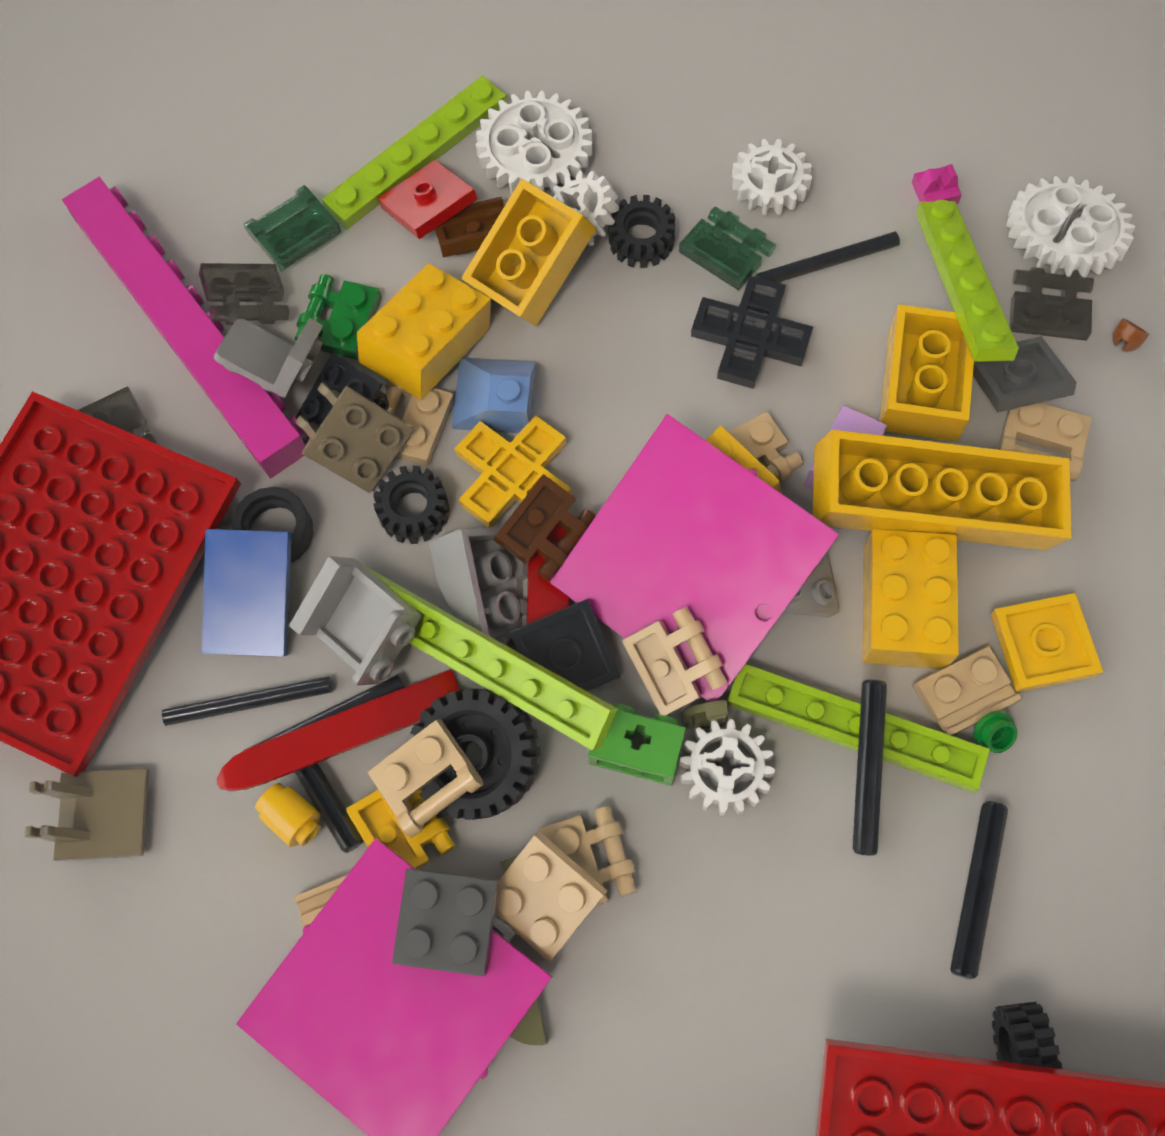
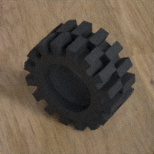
[608,195,676,268]
[373,465,449,544]
[992,1002,1062,1069]

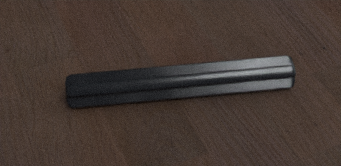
[852,679,887,856]
[950,801,1008,979]

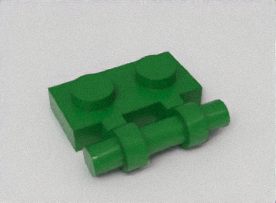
[295,274,382,360]

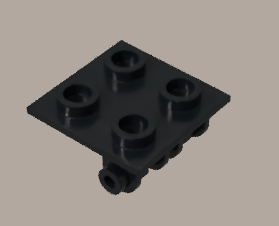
[295,352,389,426]

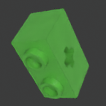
[588,704,686,786]

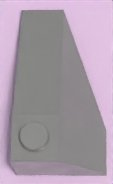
[429,527,528,690]

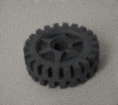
[410,689,541,820]

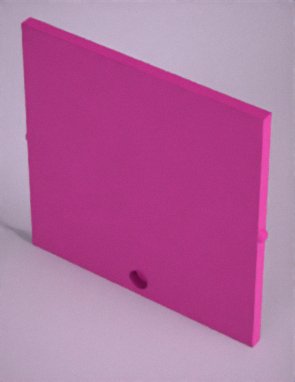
[550,414,840,702]
[236,838,553,1136]

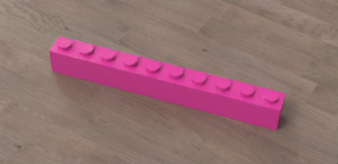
[61,176,307,479]

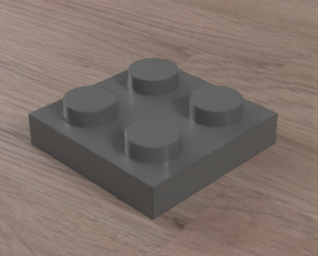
[973,336,1077,412]
[392,869,499,977]

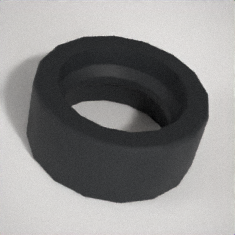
[231,486,314,563]

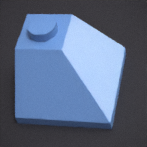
[452,358,536,433]

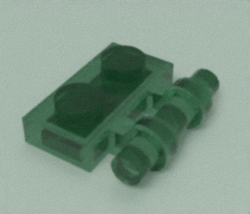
[679,206,776,291]

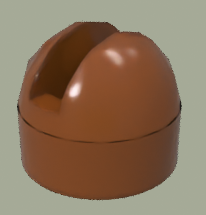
[1112,318,1149,352]

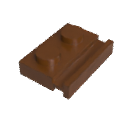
[435,196,505,258]

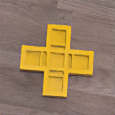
[454,415,572,527]

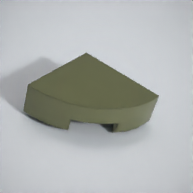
[681,700,728,729]
[510,998,547,1045]

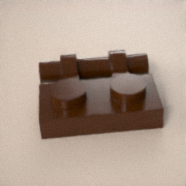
[493,474,596,581]

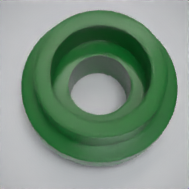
[974,710,1018,753]

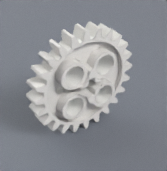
[475,90,592,194]
[1006,176,1135,278]

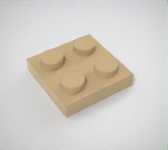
[495,831,608,963]

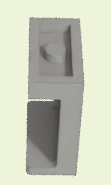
[289,556,422,686]

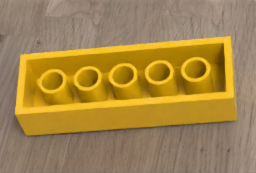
[813,430,1072,550]

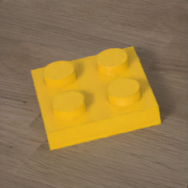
[990,593,1103,693]

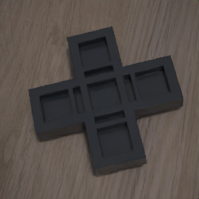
[691,276,813,389]

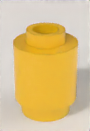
[255,783,321,847]

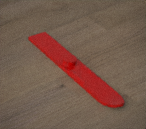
[216,670,460,791]

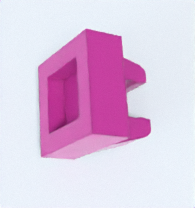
[911,164,962,204]

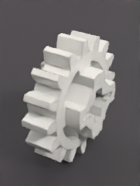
[731,139,812,215]
[553,171,619,246]
[679,719,775,816]

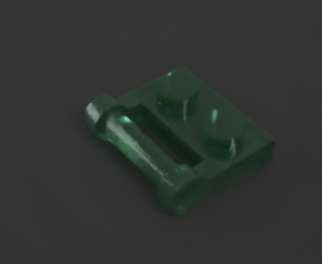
[243,185,341,272]

